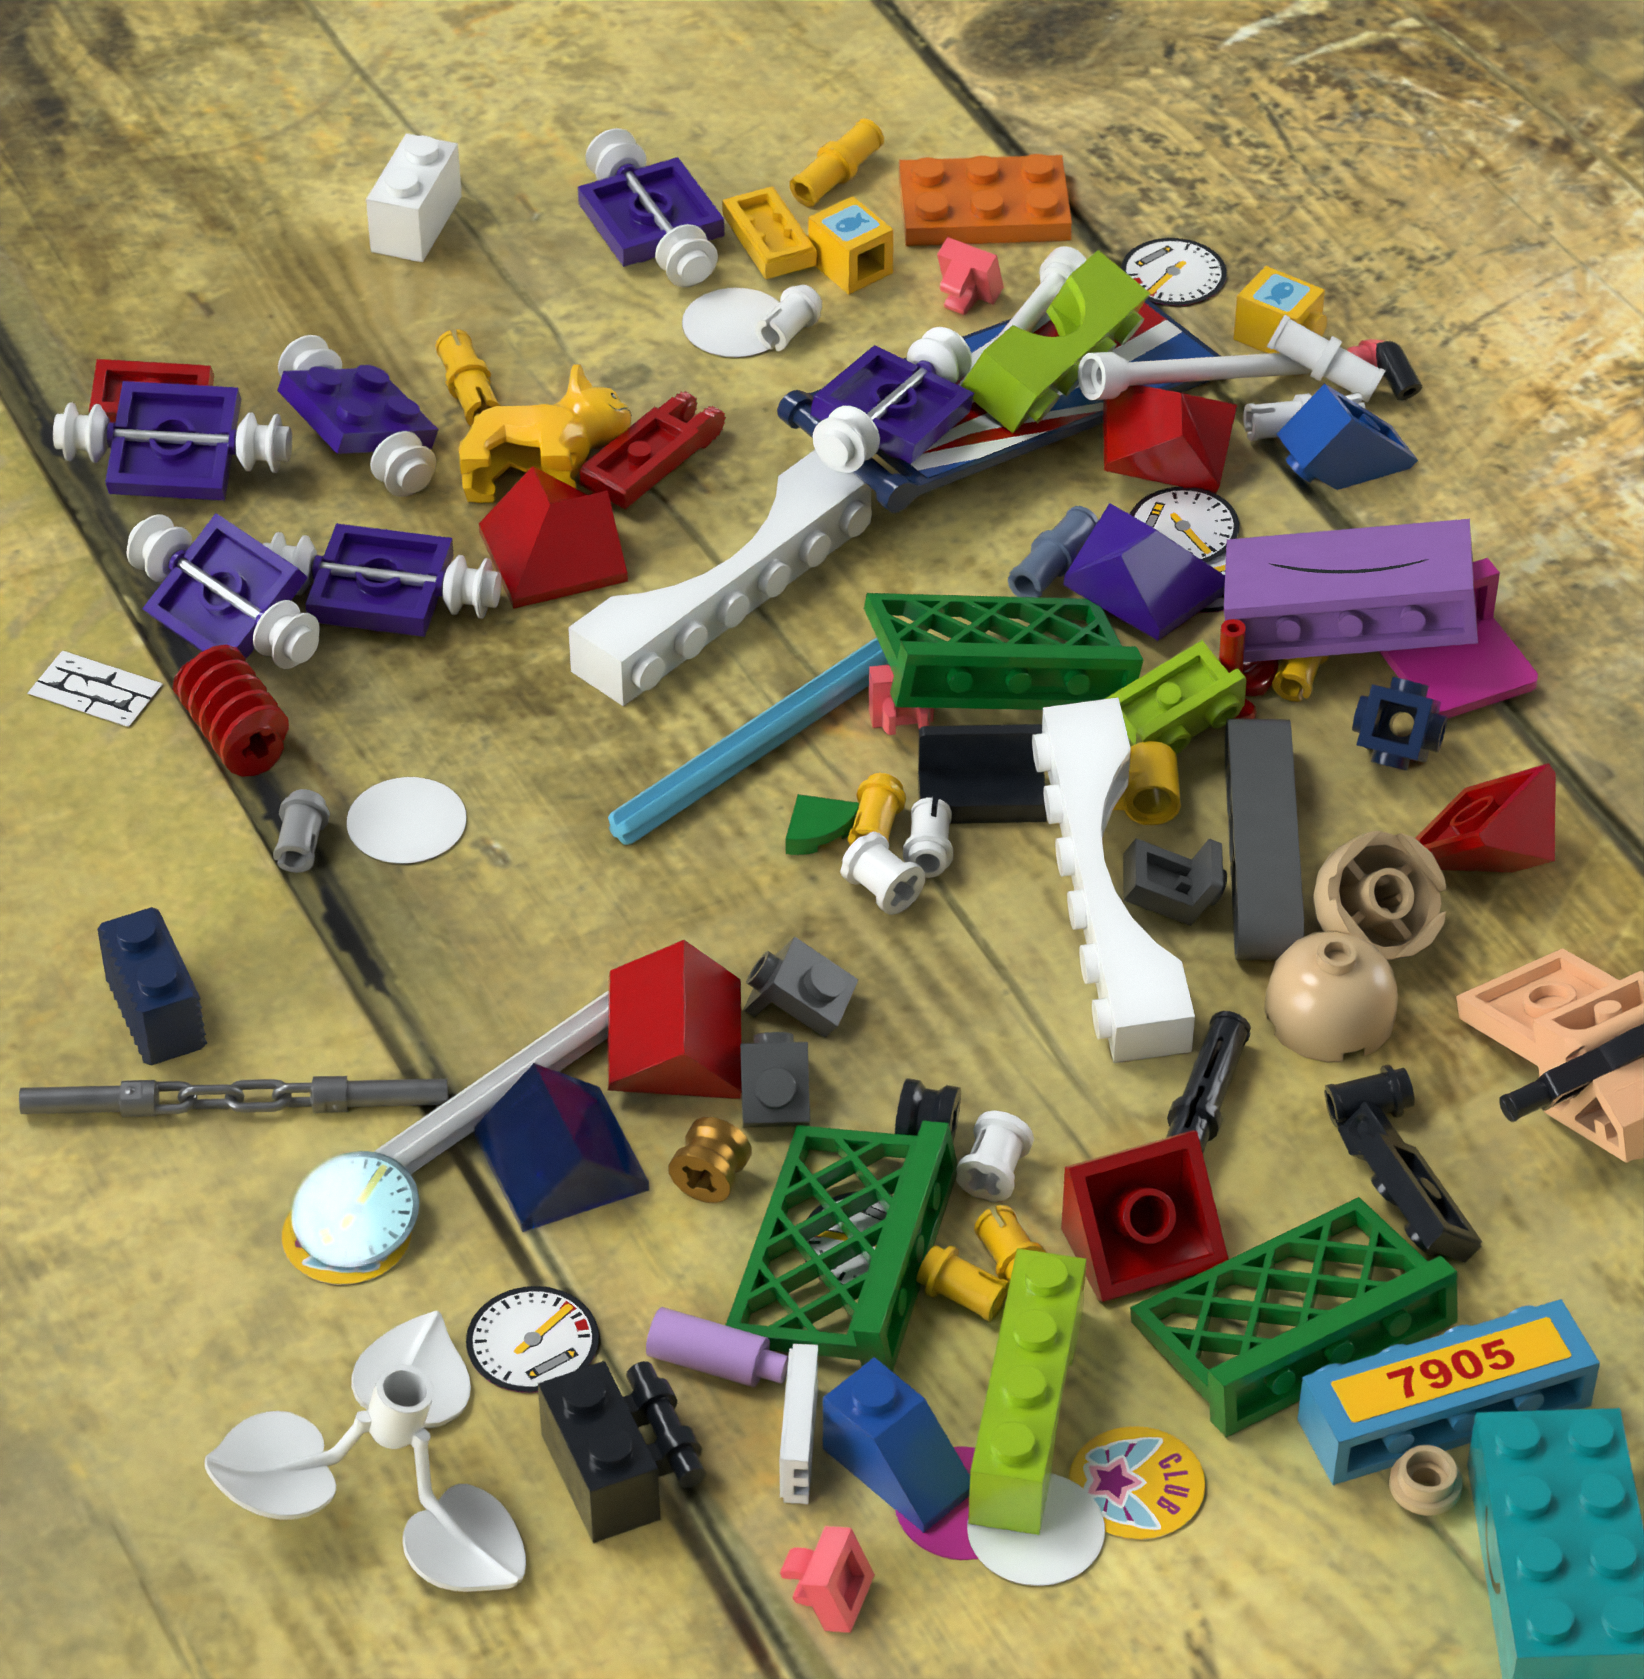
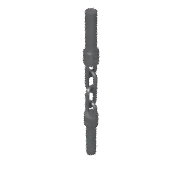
[19,1076,448,1117]

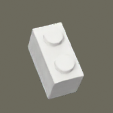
[366,134,462,262]

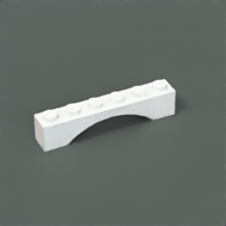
[568,450,872,706]
[1032,698,1195,1063]

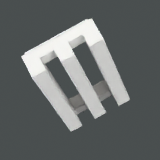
[780,1344,818,1504]

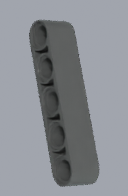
[1225,718,1304,961]

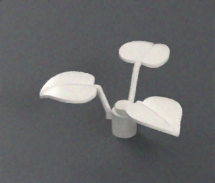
[204,1311,526,1592]

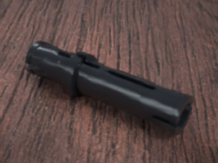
[1166,1011,1251,1153]

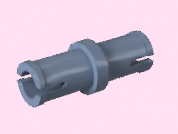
[1008,506,1099,597]

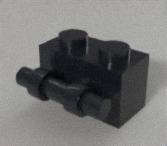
[538,1361,706,1543]

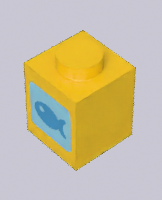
[808,196,894,295]
[1233,266,1327,353]

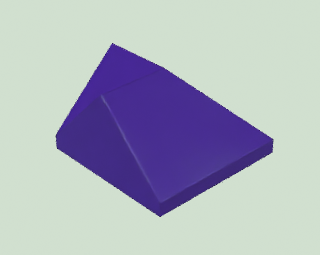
[1063,503,1225,641]

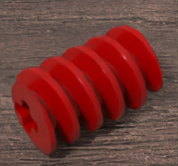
[172,644,289,777]

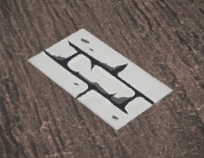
[27,651,163,727]

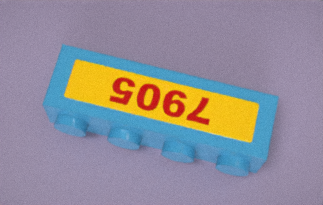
[1297,1299,1600,1485]

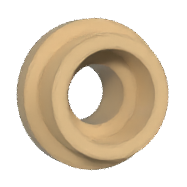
[1389,1445,1463,1515]

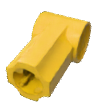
[1113,741,1181,826]

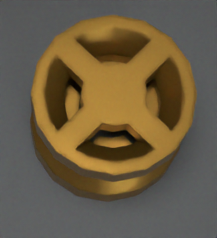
[668,1117,752,1203]

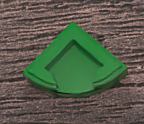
[785,794,860,855]

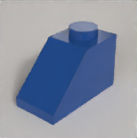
[1277,383,1418,490]
[823,1357,970,1533]

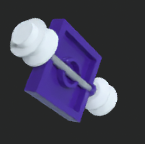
[578,128,725,287]
[810,327,974,473]
[277,335,439,497]
[53,381,292,501]
[127,513,320,669]
[263,523,502,637]

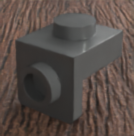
[1123,838,1227,926]
[743,937,858,1038]
[741,1032,810,1128]

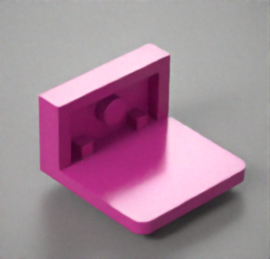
[1379,558,1538,718]

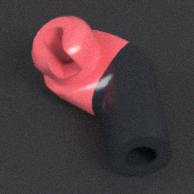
[1347,339,1422,401]

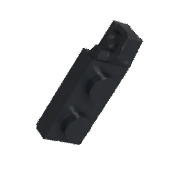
[1338,1101,1482,1263]

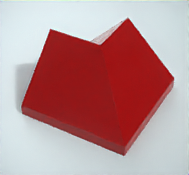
[1103,385,1237,494]
[479,466,628,609]
[1415,763,1556,873]

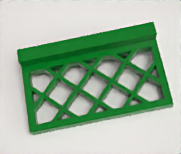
[864,593,1143,710]
[725,1121,958,1372]
[1130,1197,1458,1437]

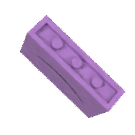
[1224,519,1478,662]

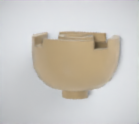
[1313,830,1446,961]
[1264,931,1398,1063]

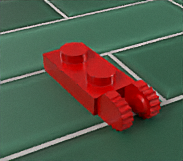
[579,391,726,509]

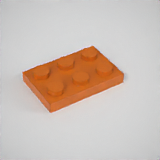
[899,154,1072,246]

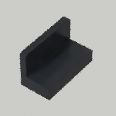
[918,724,1046,824]

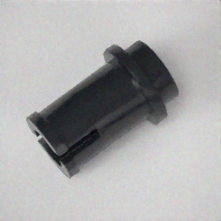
[1324,1065,1415,1127]

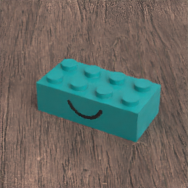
[1467,1408,1644,1679]

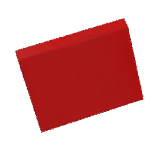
[607,940,742,1099]
[1061,1130,1229,1302]

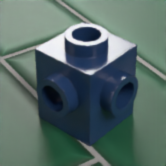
[1352,677,1448,771]

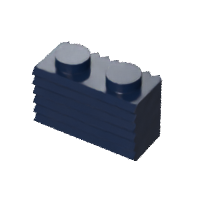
[97,907,207,1065]

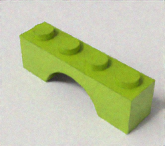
[961,250,1151,433]
[968,1248,1086,1535]

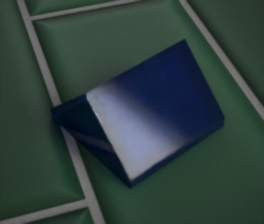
[474,1063,649,1232]

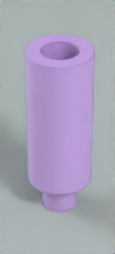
[646,1307,789,1387]

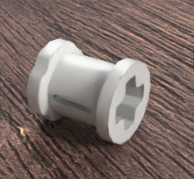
[840,832,925,915]
[956,1111,1034,1202]

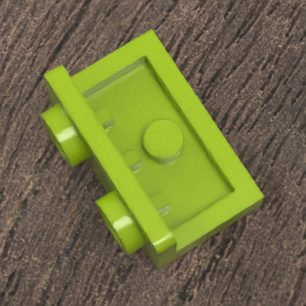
[1105,640,1246,755]

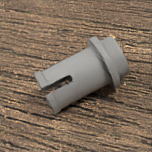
[273,789,330,873]

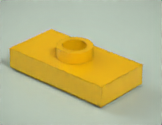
[722,186,817,280]

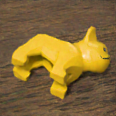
[458,364,632,503]

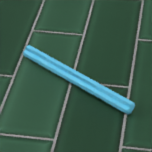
[608,638,889,845]

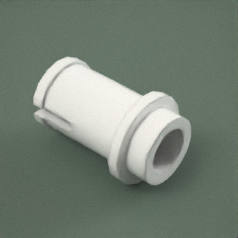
[756,285,822,351]
[903,798,953,878]

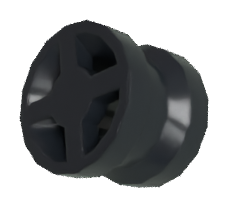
[895,1078,961,1142]

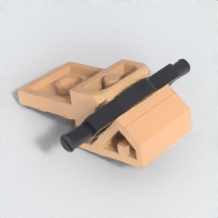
[1456,948,1644,1163]

